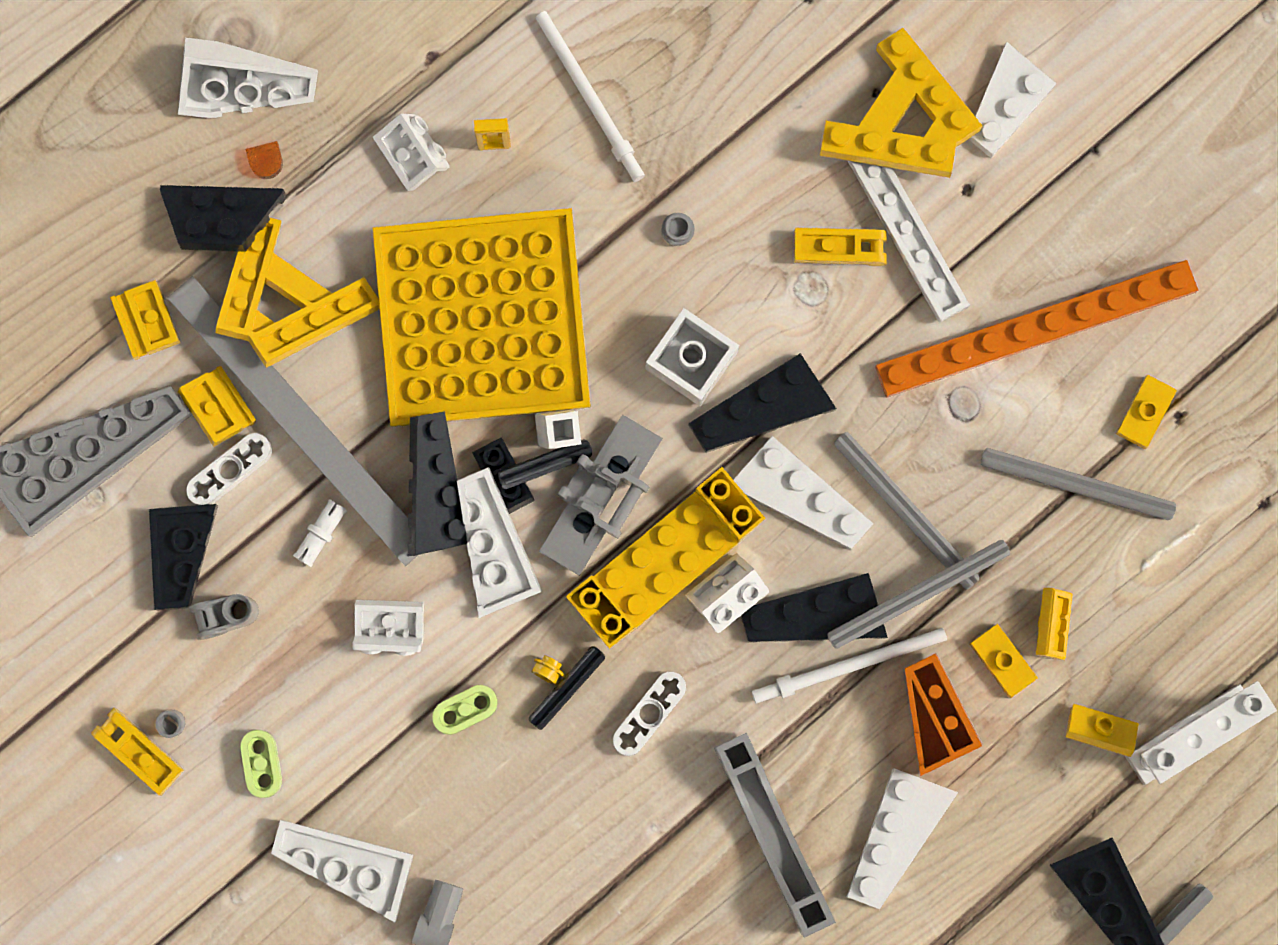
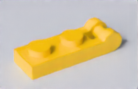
[794,228,887,266]
[91,707,184,796]

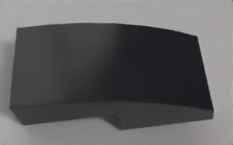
[472,437,535,514]

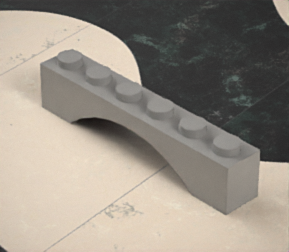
[714,733,836,938]

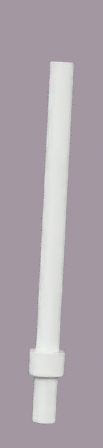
[535,11,645,182]
[751,628,947,704]

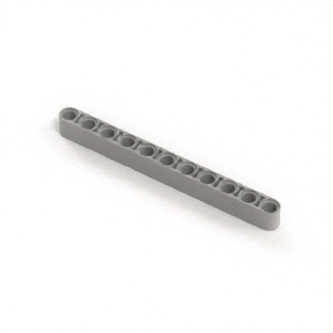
[167,276,418,566]

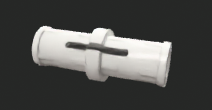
[293,499,347,567]

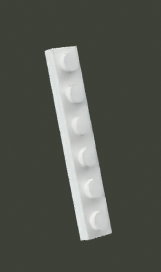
[847,160,970,323]

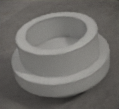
[661,213,695,246]

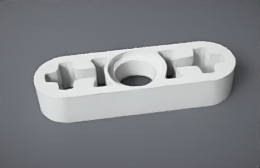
[187,433,272,505]
[613,672,686,756]

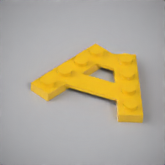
[820,28,982,178]
[215,217,380,368]

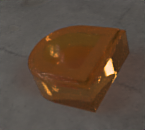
[245,141,283,179]

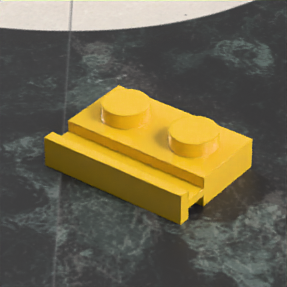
[110,280,181,360]
[178,365,256,447]

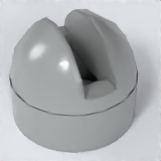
[156,710,186,738]

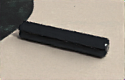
[498,439,592,489]
[529,646,605,730]

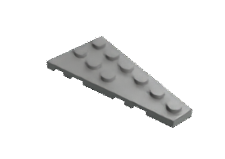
[0,386,192,537]

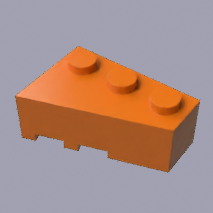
[905,653,982,776]

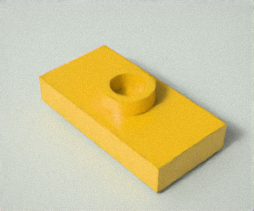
[474,118,511,150]
[1116,375,1177,449]
[1036,588,1073,660]
[969,623,1038,698]
[1065,704,1139,757]

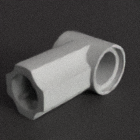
[412,880,463,945]

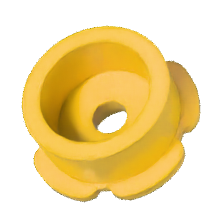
[531,655,564,685]

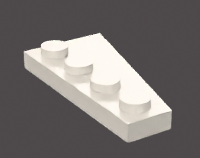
[846,768,958,909]

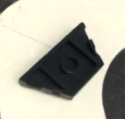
[160,185,286,252]

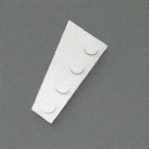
[734,436,873,550]
[457,467,542,618]
[271,820,414,922]

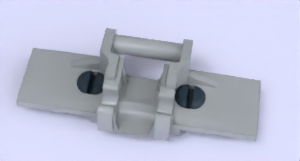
[539,414,663,576]

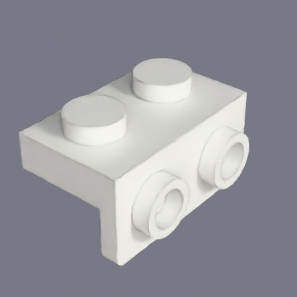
[353,600,424,656]

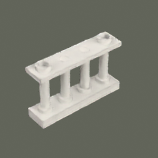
[1125,681,1277,785]

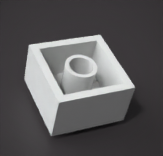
[645,308,739,406]

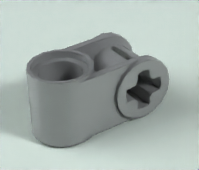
[189,594,259,640]

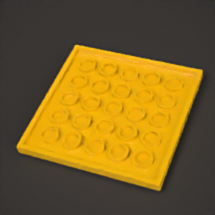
[373,208,591,427]

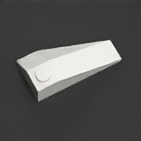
[178,37,318,118]

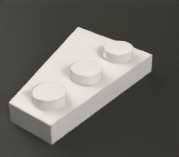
[969,42,1057,158]

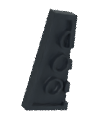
[688,353,837,453]
[407,411,467,557]
[741,573,888,643]
[1050,837,1164,945]

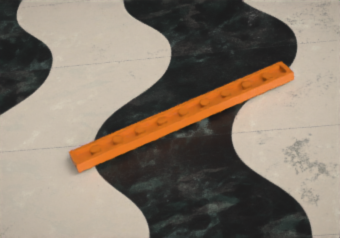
[875,260,1199,398]

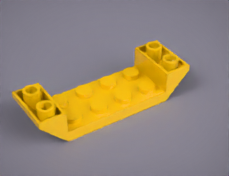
[566,467,766,649]

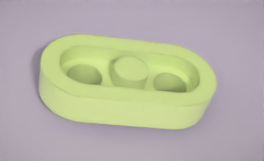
[433,685,498,735]
[240,730,282,798]

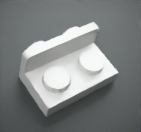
[373,114,450,191]
[685,553,769,633]

